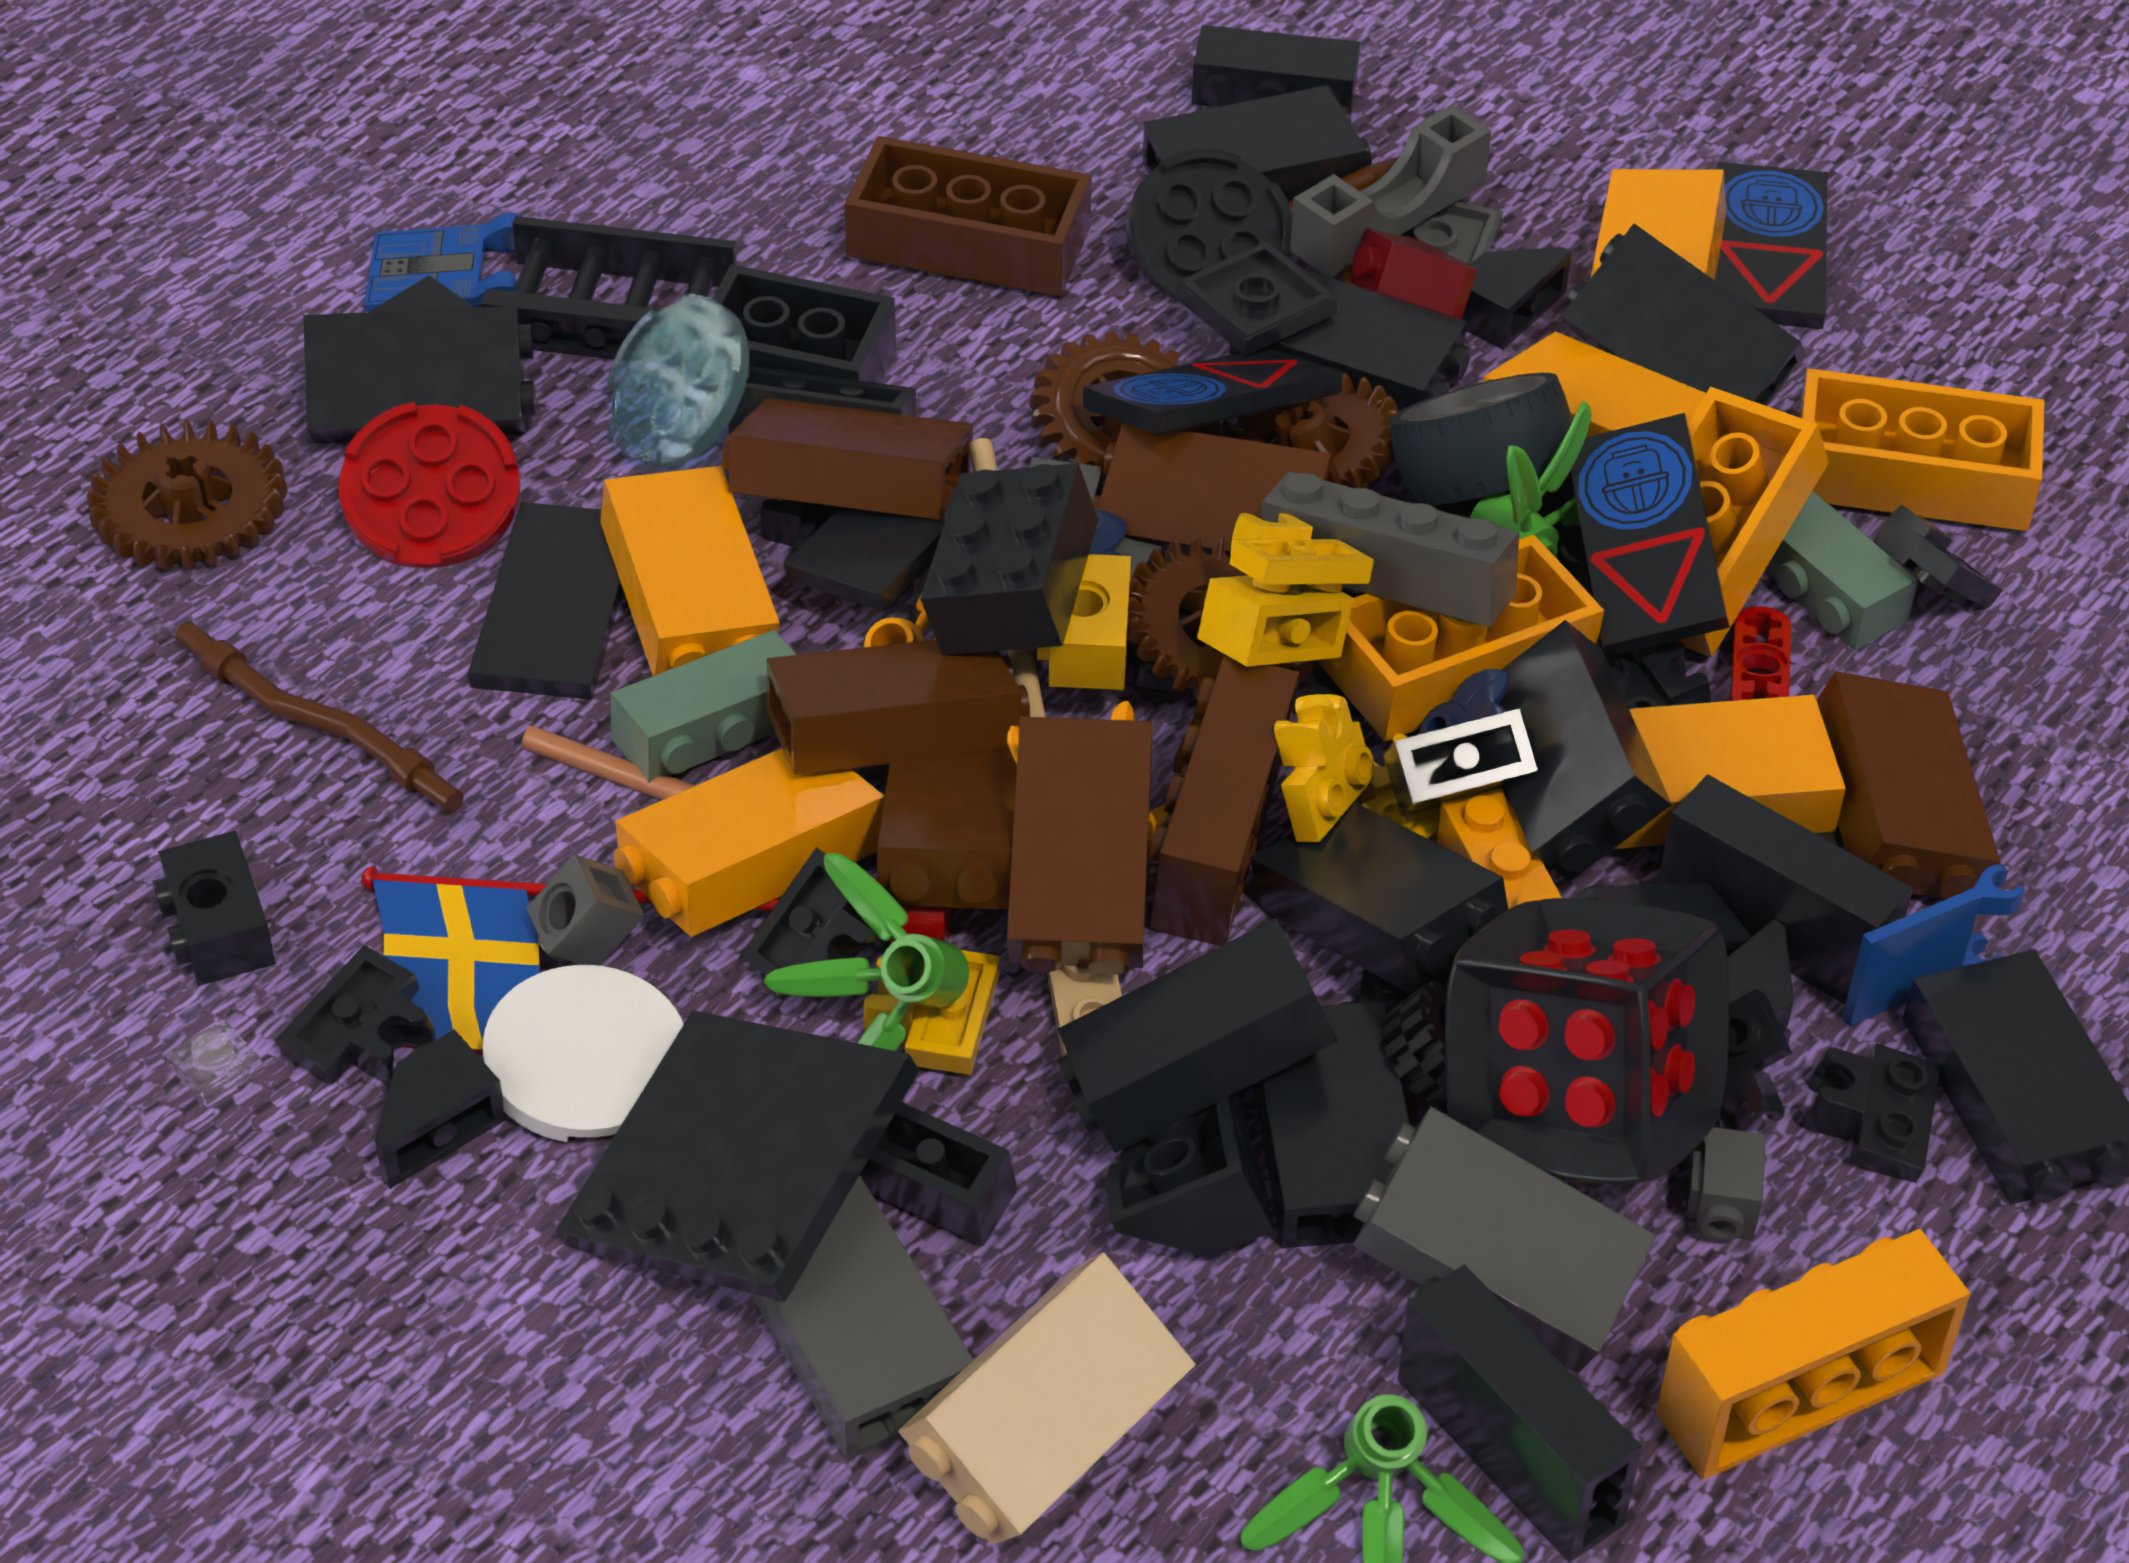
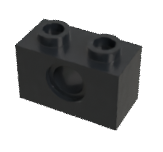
[152,830,276,986]

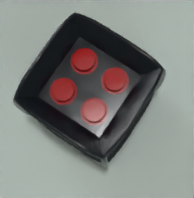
[1445,898,1729,1184]

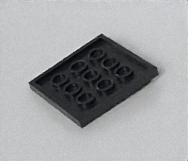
[555,1010,920,1302]

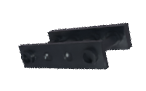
[481,216,737,369]

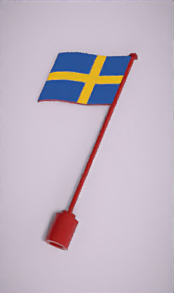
[361,866,952,1055]

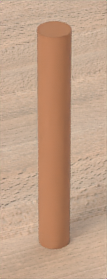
[522,726,696,800]

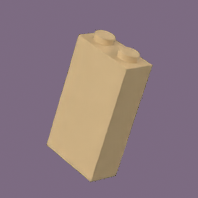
[898,1252,1196,1545]

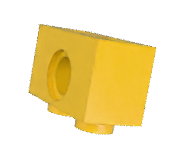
[1037,554,1131,690]
[1197,575,1354,667]

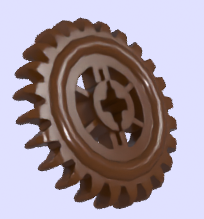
[1029,332,1220,483]
[1216,373,1399,488]
[87,419,288,570]
[1127,535,1318,700]

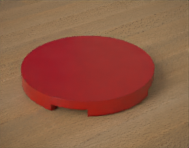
[339,402,520,568]

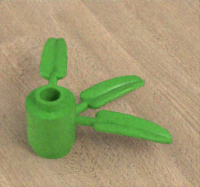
[1470,401,1592,557]
[763,853,969,1051]
[1241,1394,1524,1563]

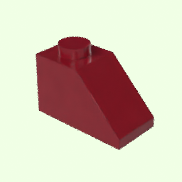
[1350,228,1477,319]

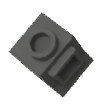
[1685,1127,1766,1241]

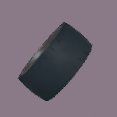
[1389,372,1572,505]

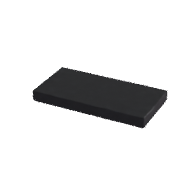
[468,502,623,700]

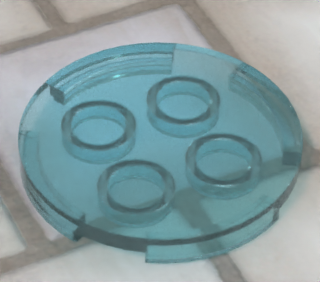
[608,294,749,468]

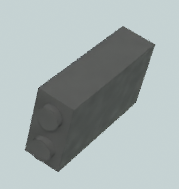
[1352,1107,1656,1373]
[750,1176,974,1461]

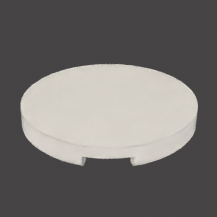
[483,965,684,1142]

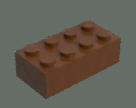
[844,136,1092,297]
[1146,654,1299,946]

